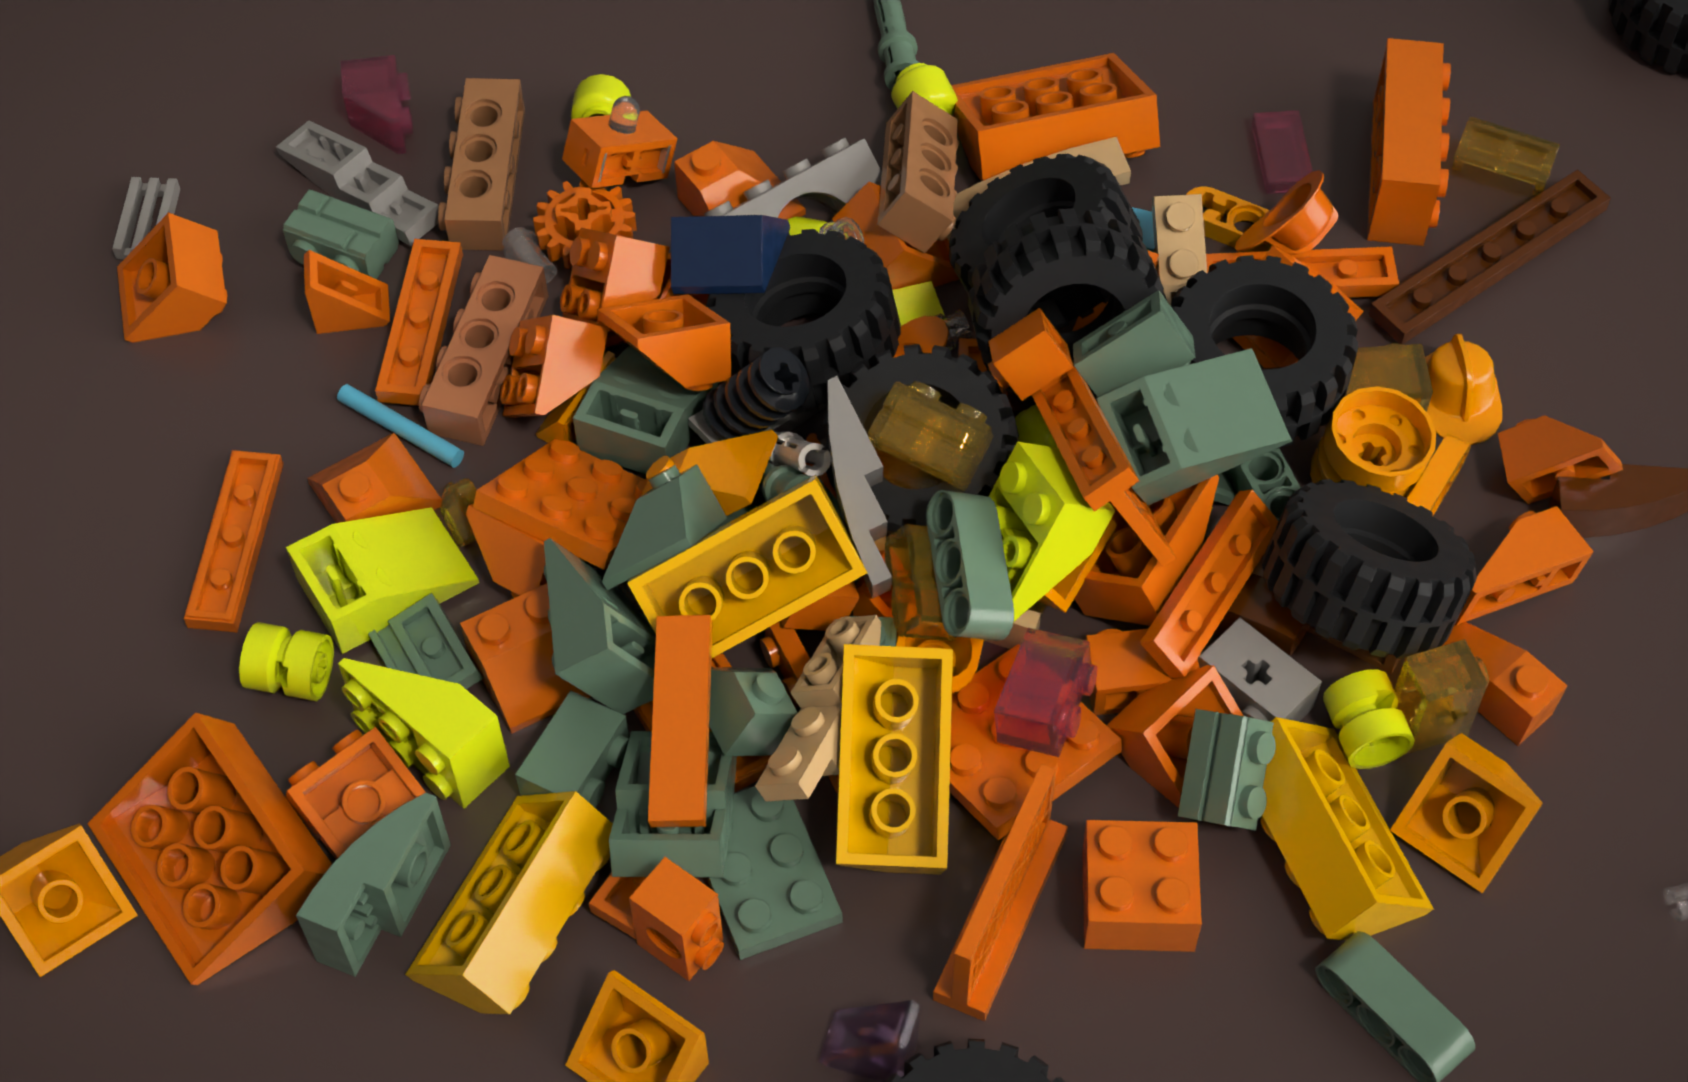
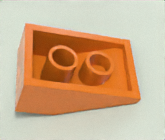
[1074,475,1219,626]

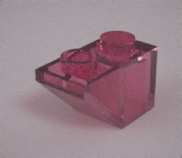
[341,55,413,154]

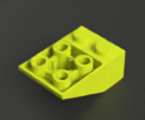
[988,441,1115,621]
[286,507,480,654]
[338,658,510,809]

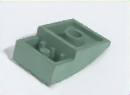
[609,731,737,878]
[296,793,451,977]

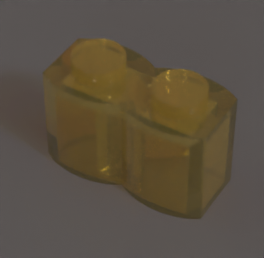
[885,524,959,641]

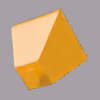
[641,430,779,516]
[1390,733,1543,893]
[0,823,138,977]

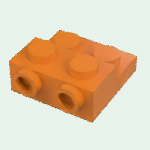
[285,727,426,860]

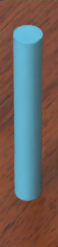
[337,384,464,468]

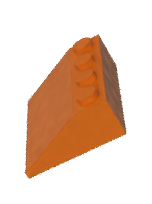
[951,53,1160,181]
[87,712,332,985]

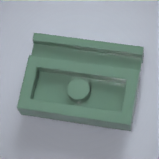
[368,593,483,689]

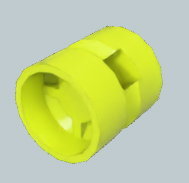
[239,622,334,702]
[1323,669,1415,769]

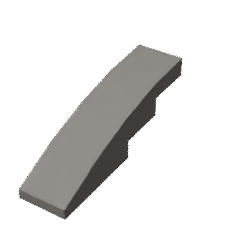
[276,120,439,246]
[828,376,892,599]

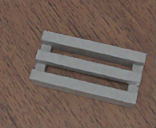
[112,177,180,260]

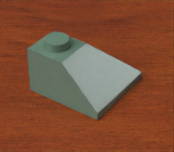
[602,464,727,590]
[709,667,798,756]

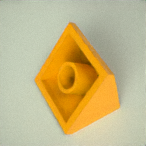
[565,970,709,1082]

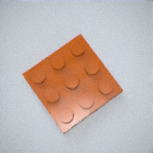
[473,438,648,570]
[949,644,1122,840]

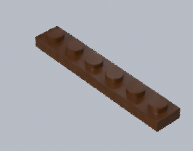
[1368,169,1611,345]

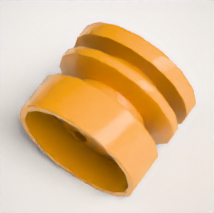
[1310,386,1436,498]

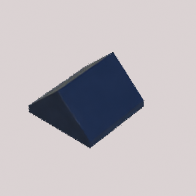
[671,215,790,294]

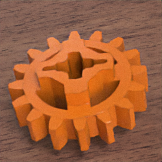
[533,179,637,269]

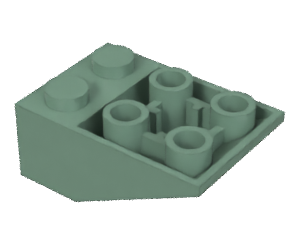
[573,345,720,474]
[1096,348,1292,505]
[544,538,656,714]

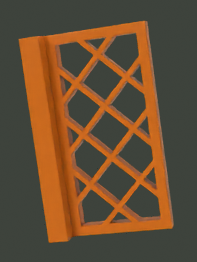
[1032,361,1177,567]
[933,764,1068,1022]

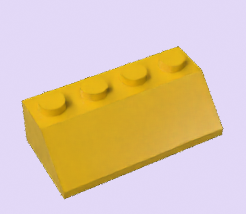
[627,475,867,658]
[835,644,953,875]
[1260,717,1434,940]
[405,791,613,1014]

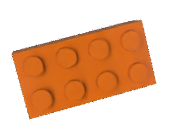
[1367,38,1451,246]

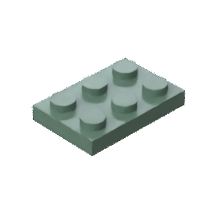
[706,787,843,960]

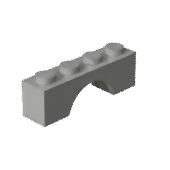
[704,137,882,218]

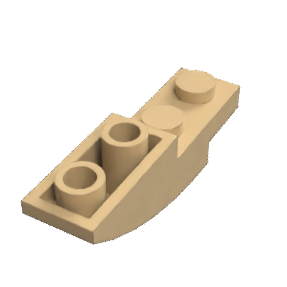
[1151,194,1207,306]
[755,615,881,801]

